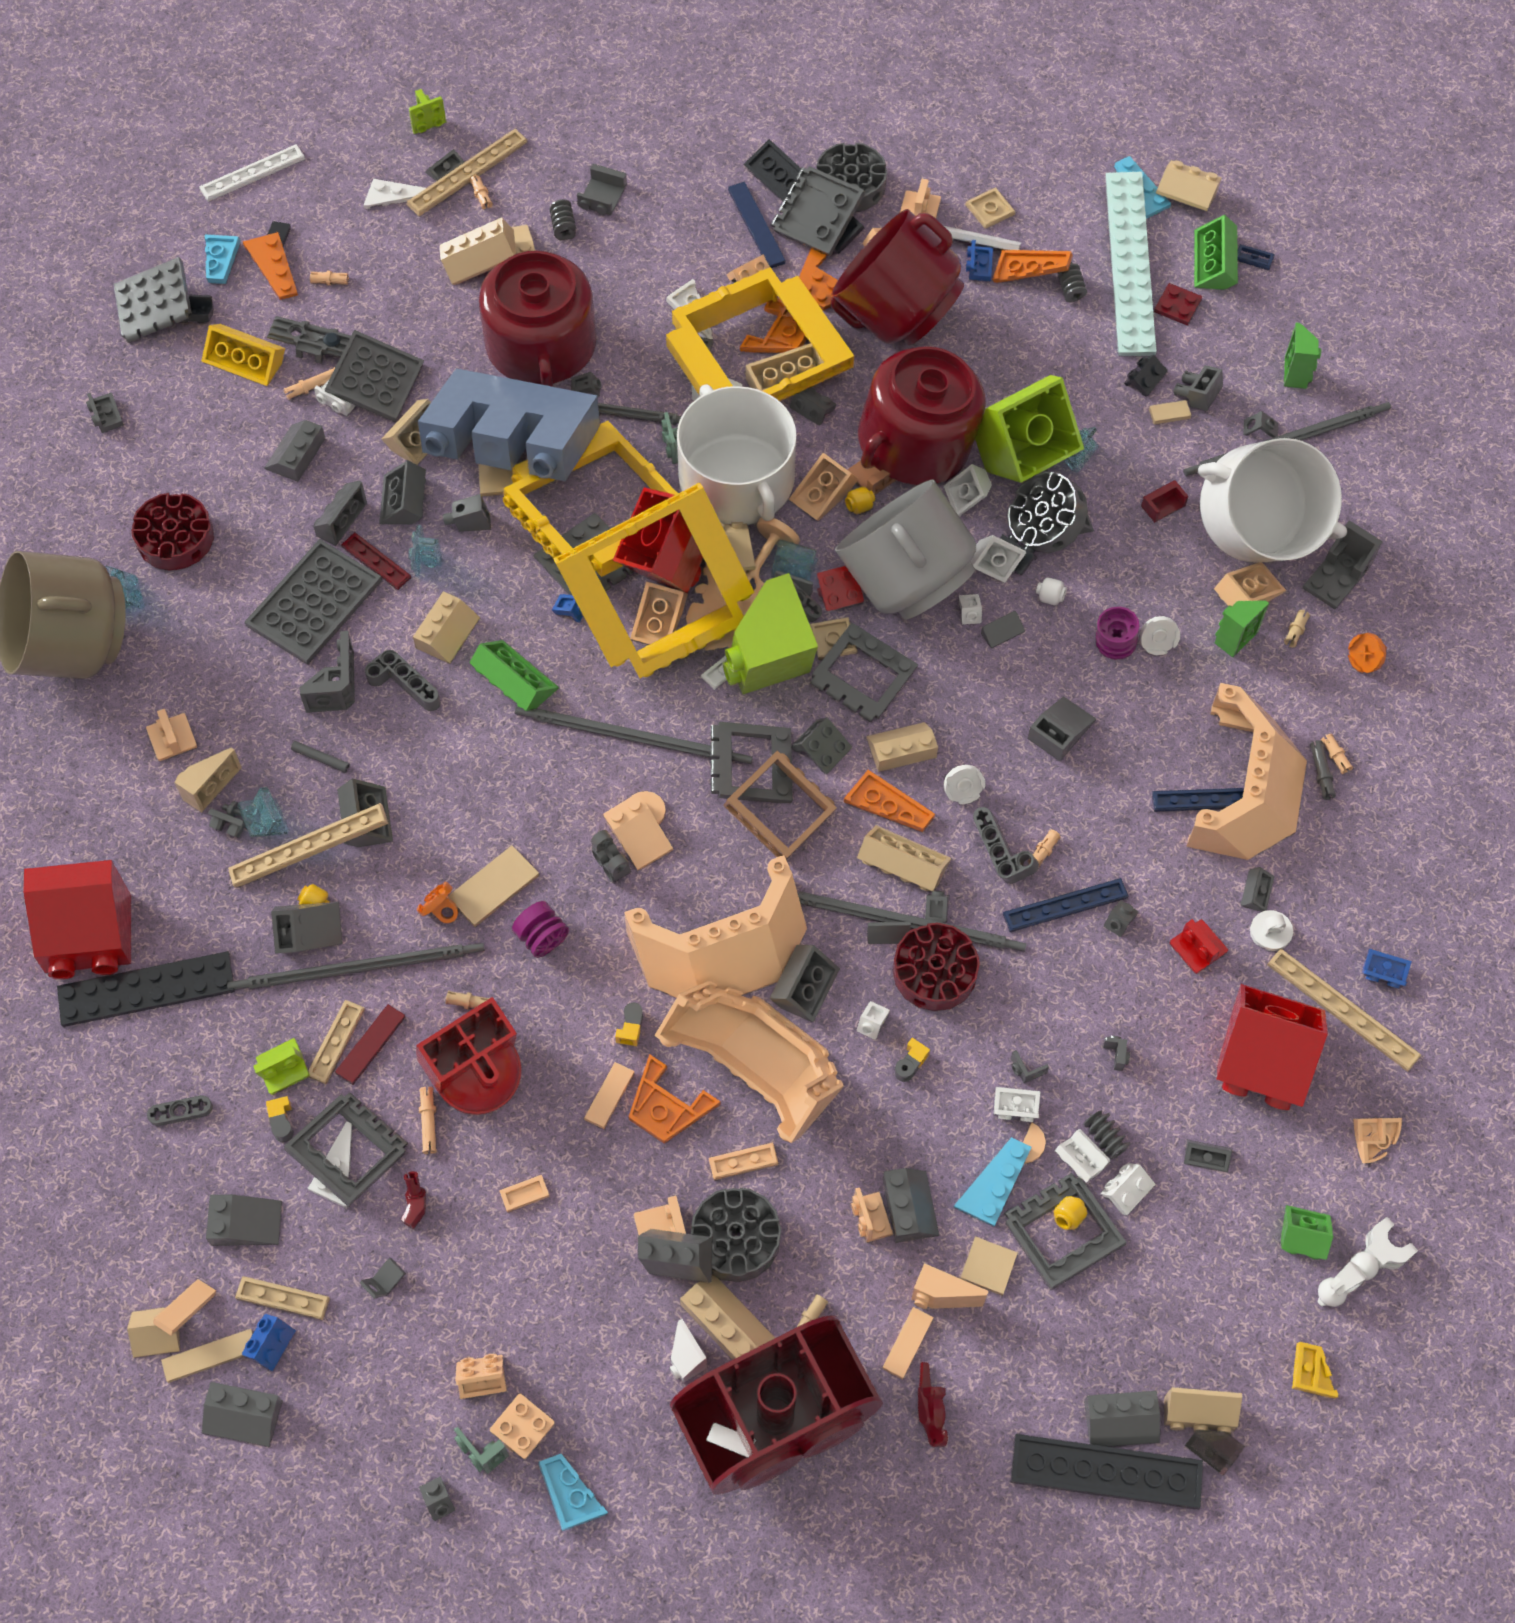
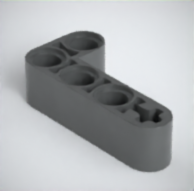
[365,650,441,711]
[973,807,1039,884]

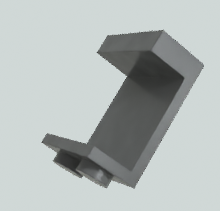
[577,164,627,216]

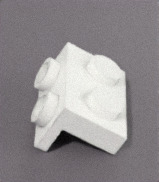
[314,380,356,416]
[994,1087,1040,1122]
[1055,1129,1110,1183]
[1101,1163,1155,1215]

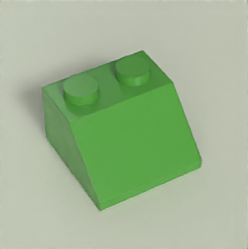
[1281,1205,1333,1260]

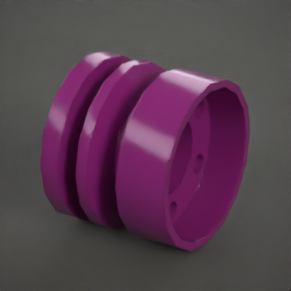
[1095,606,1140,660]
[512,901,569,958]

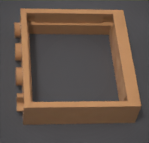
[723,751,837,860]

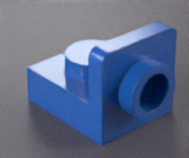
[552,594,583,623]

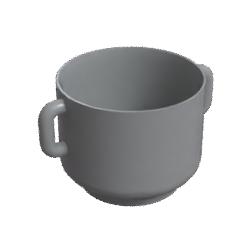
[835,480,976,620]

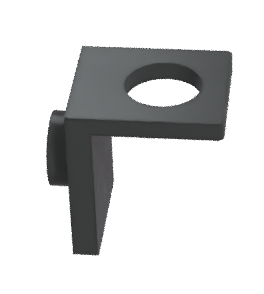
[1243,411,1278,438]
[1011,1050,1049,1083]
[360,1258,406,1299]

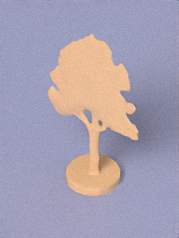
[686,517,800,651]

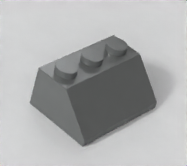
[264,420,326,482]
[379,460,426,525]
[314,480,367,546]
[337,778,393,847]
[770,945,840,1022]
[883,1168,939,1243]
[638,1229,712,1283]
[202,1382,283,1447]
[1084,1390,1160,1447]

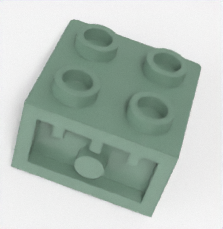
[661,412,678,464]
[454,1427,509,1474]

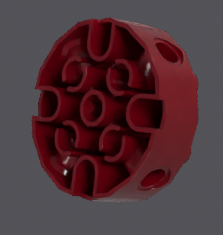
[131,493,214,571]
[892,922,980,1011]

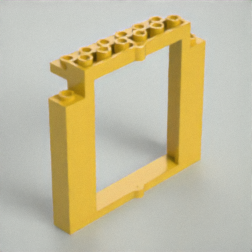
[666,267,854,401]
[503,421,678,577]
[553,483,755,678]

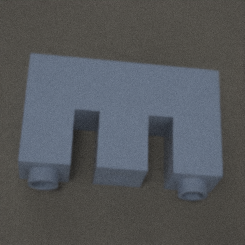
[418,368,600,481]

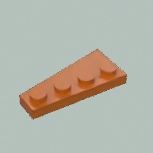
[242,232,298,300]

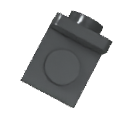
[571,372,602,397]
[925,890,950,922]

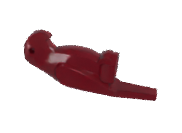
[918,1362,948,1448]

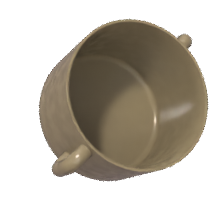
[0,551,126,679]

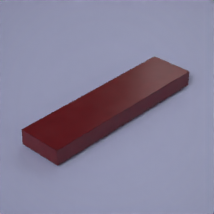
[341,532,411,590]
[335,1004,406,1085]

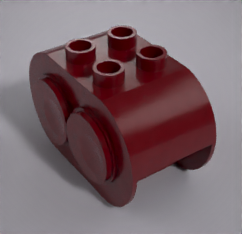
[670,1315,883,1495]

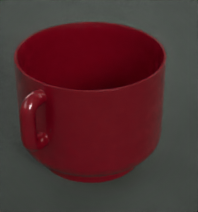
[831,209,964,345]
[479,251,596,387]
[858,346,986,485]

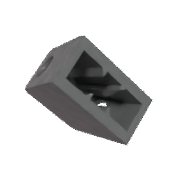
[443,494,491,532]

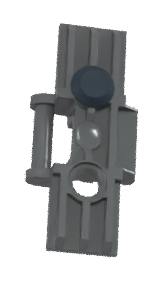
[267,316,351,364]

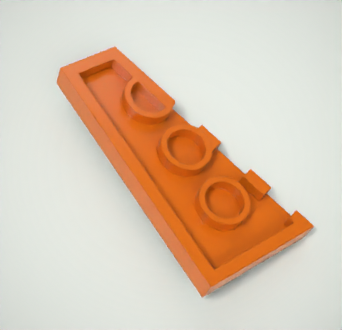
[993,250,1073,283]
[844,770,935,832]

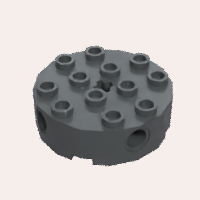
[816,142,887,212]
[1008,471,1088,553]
[691,1188,781,1282]

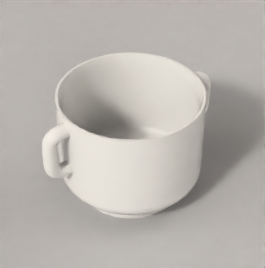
[677,384,796,525]
[1198,438,1347,563]

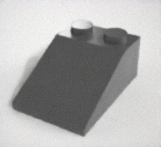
[206,1194,282,1246]

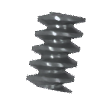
[549,199,576,240]
[1057,262,1087,303]
[1084,1110,1131,1160]

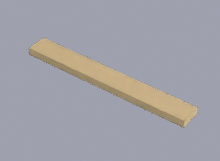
[407,129,527,217]
[228,803,388,888]
[1267,949,1421,1072]

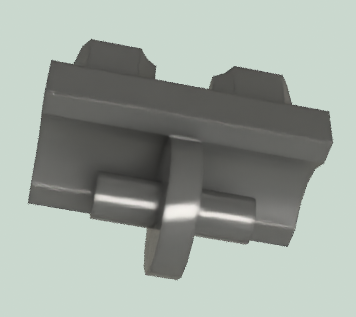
[208,801,250,838]

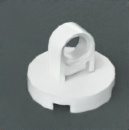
[1139,616,1180,655]
[944,765,985,804]
[1250,910,1293,951]

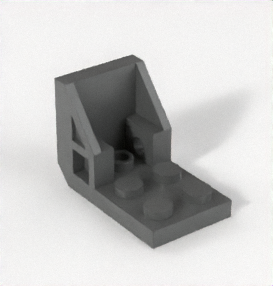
[1303,520,1383,609]
[300,631,355,713]

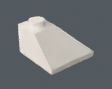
[944,464,992,517]
[971,535,1026,583]
[670,1319,707,1383]

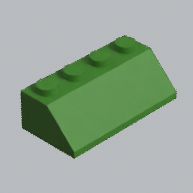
[1194,215,1238,290]
[470,640,559,711]

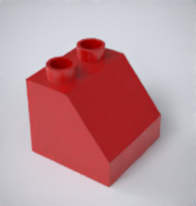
[612,487,703,594]
[23,860,131,980]
[1216,984,1328,1110]

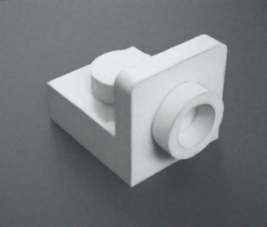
[959,594,982,624]
[857,1001,890,1039]

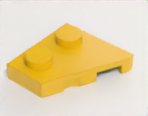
[1292,1342,1338,1398]

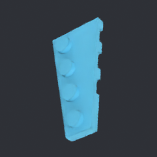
[1114,156,1171,219]
[954,1137,1032,1227]

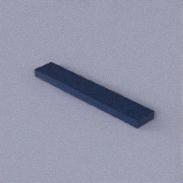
[728,181,786,268]
[1152,788,1244,812]
[1003,878,1129,932]

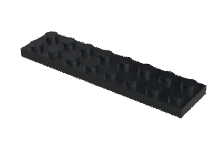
[744,139,865,254]
[57,951,235,1027]
[1010,1434,1203,1510]

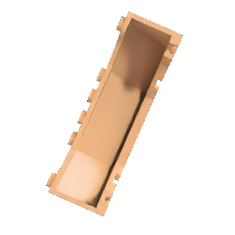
[1187,683,1307,860]
[624,855,807,998]
[655,981,844,1143]

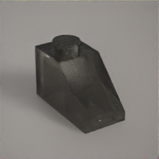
[1185,1430,1245,1476]

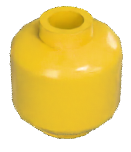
[845,486,875,515]
[297,884,330,905]
[1054,1196,1087,1230]

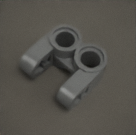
[591,830,631,883]

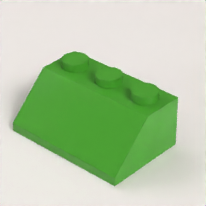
[1284,322,1321,389]
[1215,600,1269,657]

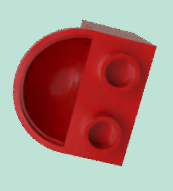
[416,997,521,1115]

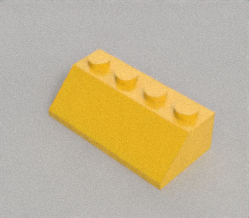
[201,324,286,386]

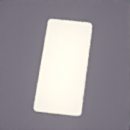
[707,1423,756,1457]

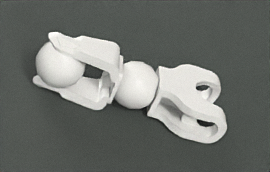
[1318,1217,1418,1307]

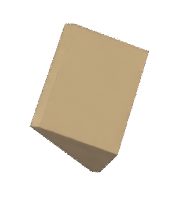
[127,1307,180,1358]

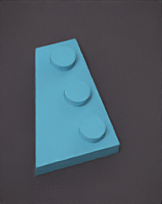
[205,234,241,284]
[539,1454,608,1531]

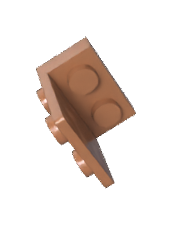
[847,461,896,495]

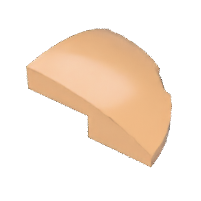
[1353,1118,1402,1163]

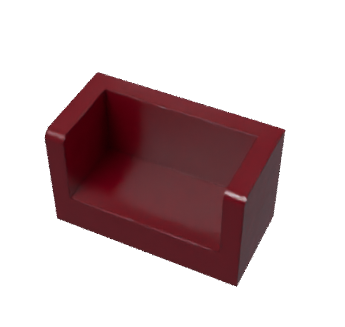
[1141,480,1188,523]

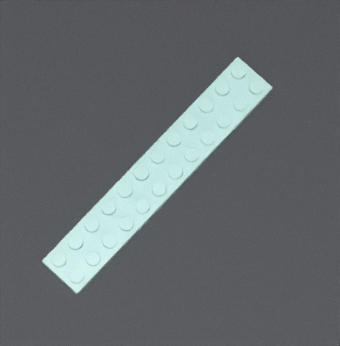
[1105,172,1156,356]

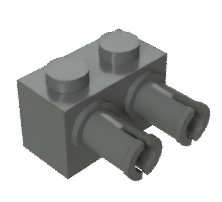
[1173,365,1223,411]

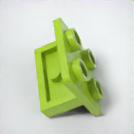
[409,89,446,134]
[253,1038,310,1095]

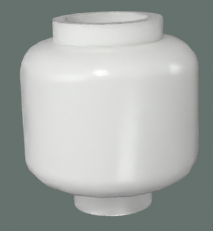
[1036,577,1067,606]

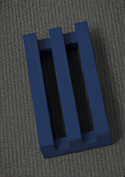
[1238,244,1275,270]

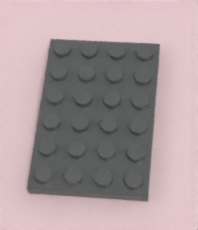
[245,539,382,665]

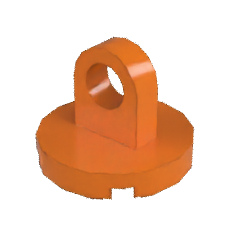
[1348,633,1387,673]
[417,882,458,923]

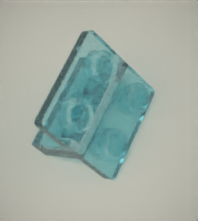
[1064,427,1099,473]
[408,525,443,578]
[771,540,818,581]
[105,566,145,609]
[238,787,289,837]

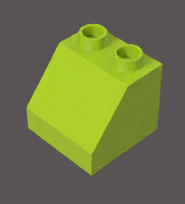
[975,375,1084,483]
[722,573,818,694]

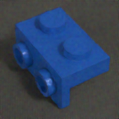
[966,240,993,281]
[1362,949,1412,989]
[242,1314,296,1372]

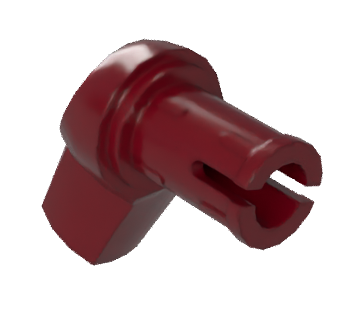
[401,1171,426,1229]

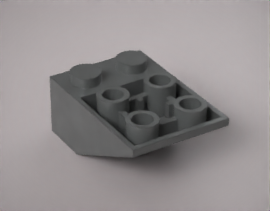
[1027,696,1096,761]
[271,902,342,954]

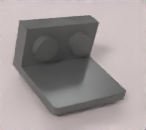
[791,717,852,774]

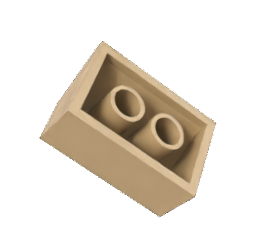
[1156,160,1222,211]
[382,399,431,465]
[413,591,480,664]
[866,722,938,772]
[1164,1387,1242,1435]

